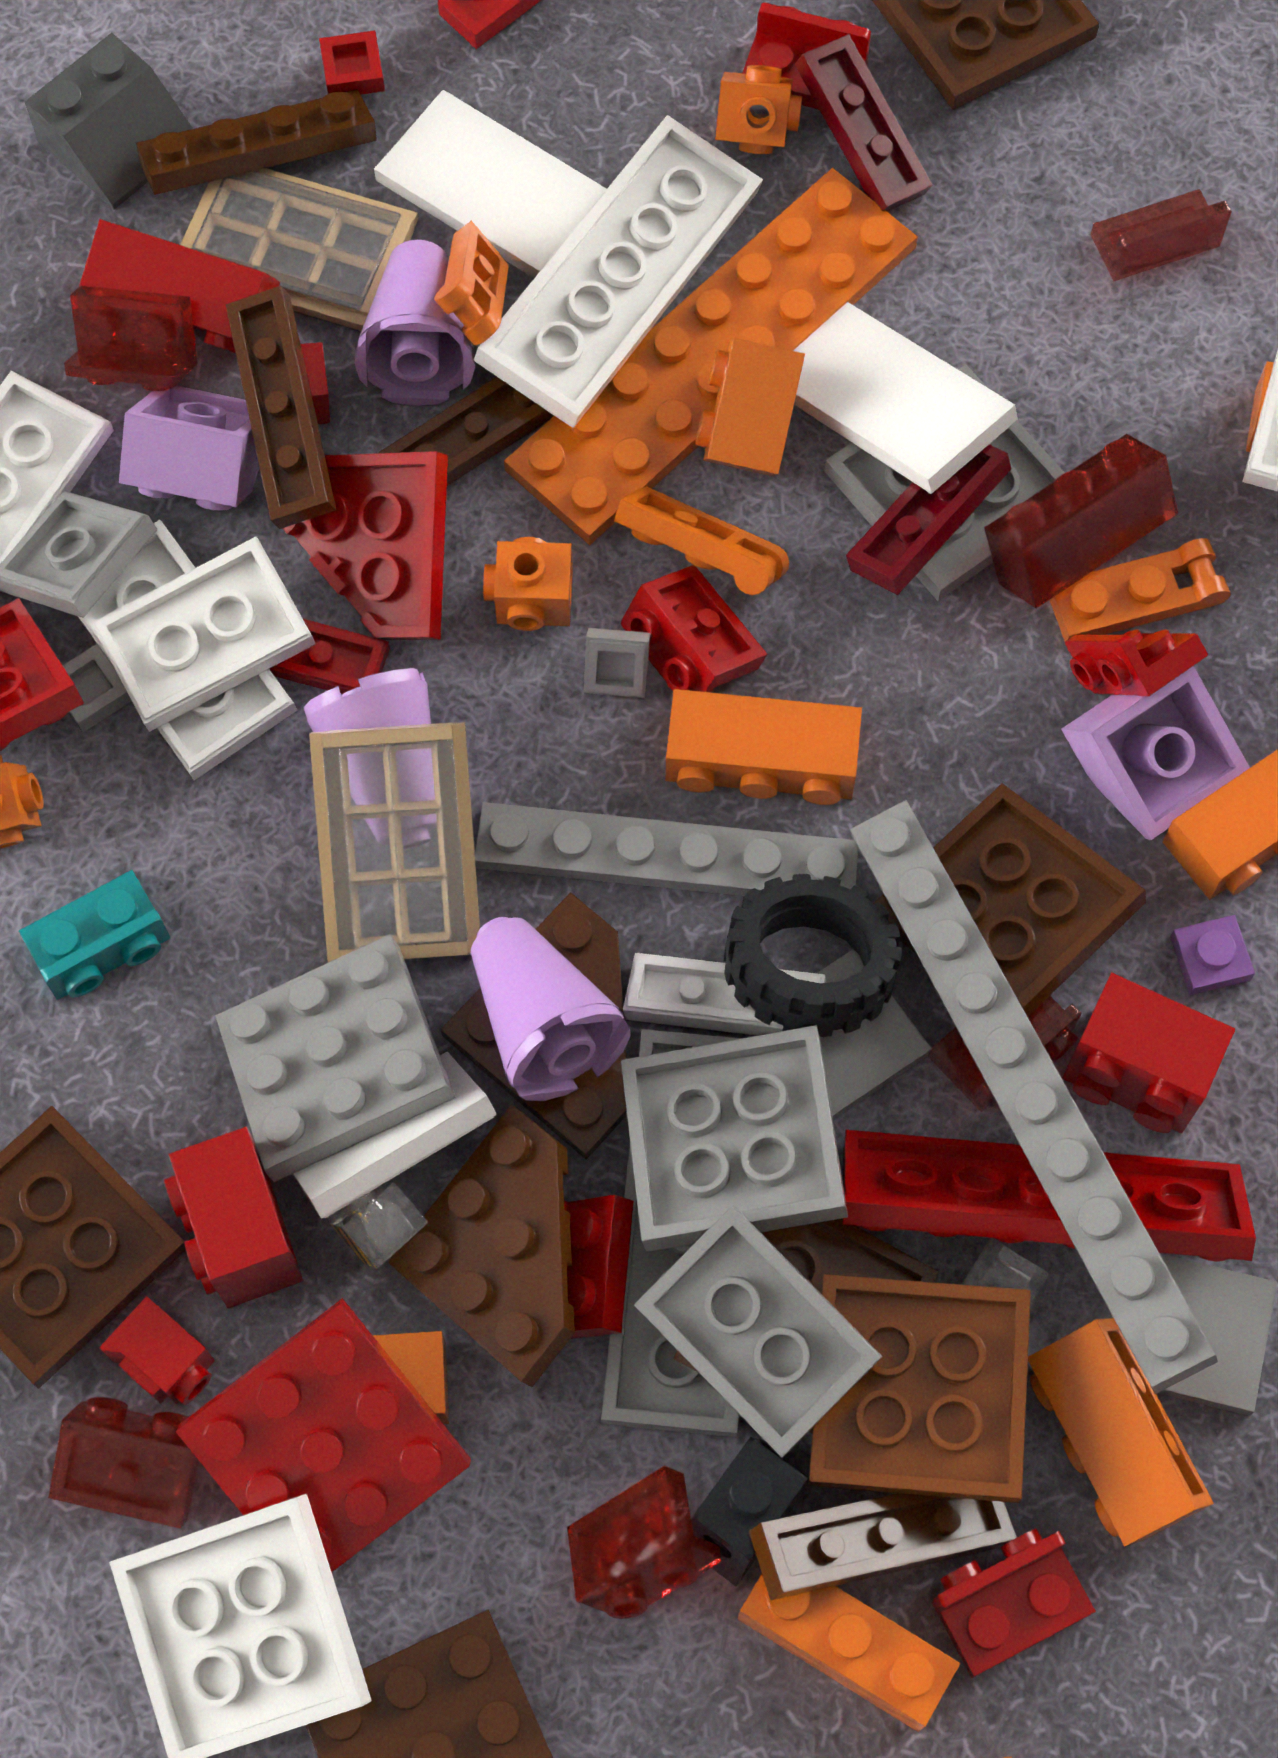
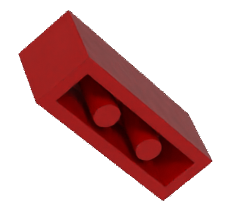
[78,219,281,354]

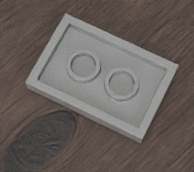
[634,1206,883,1458]

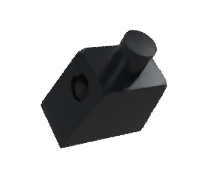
[681,1437,809,1587]

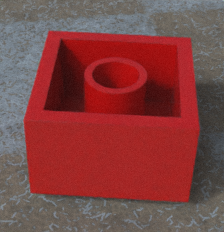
[1062,972,1236,1134]
[164,1126,304,1308]

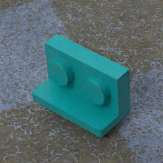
[18,870,171,1000]

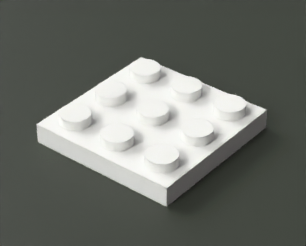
[109,1494,372,1758]

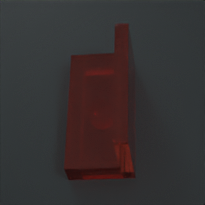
[1090,189,1232,281]

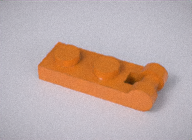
[434,220,509,346]
[614,487,789,595]
[1046,538,1231,641]

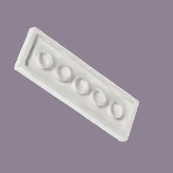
[474,115,763,428]

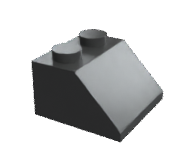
[25,33,193,210]

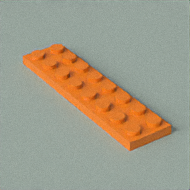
[504,167,918,545]

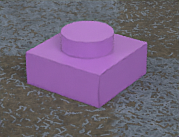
[1170,915,1255,995]

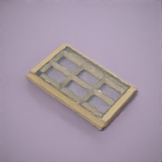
[180,168,418,331]
[309,722,480,963]

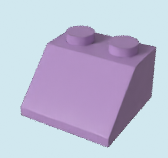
[119,383,259,511]
[1061,666,1250,840]

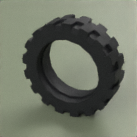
[723,874,902,1037]

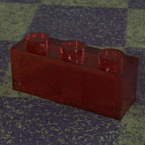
[984,434,1178,609]

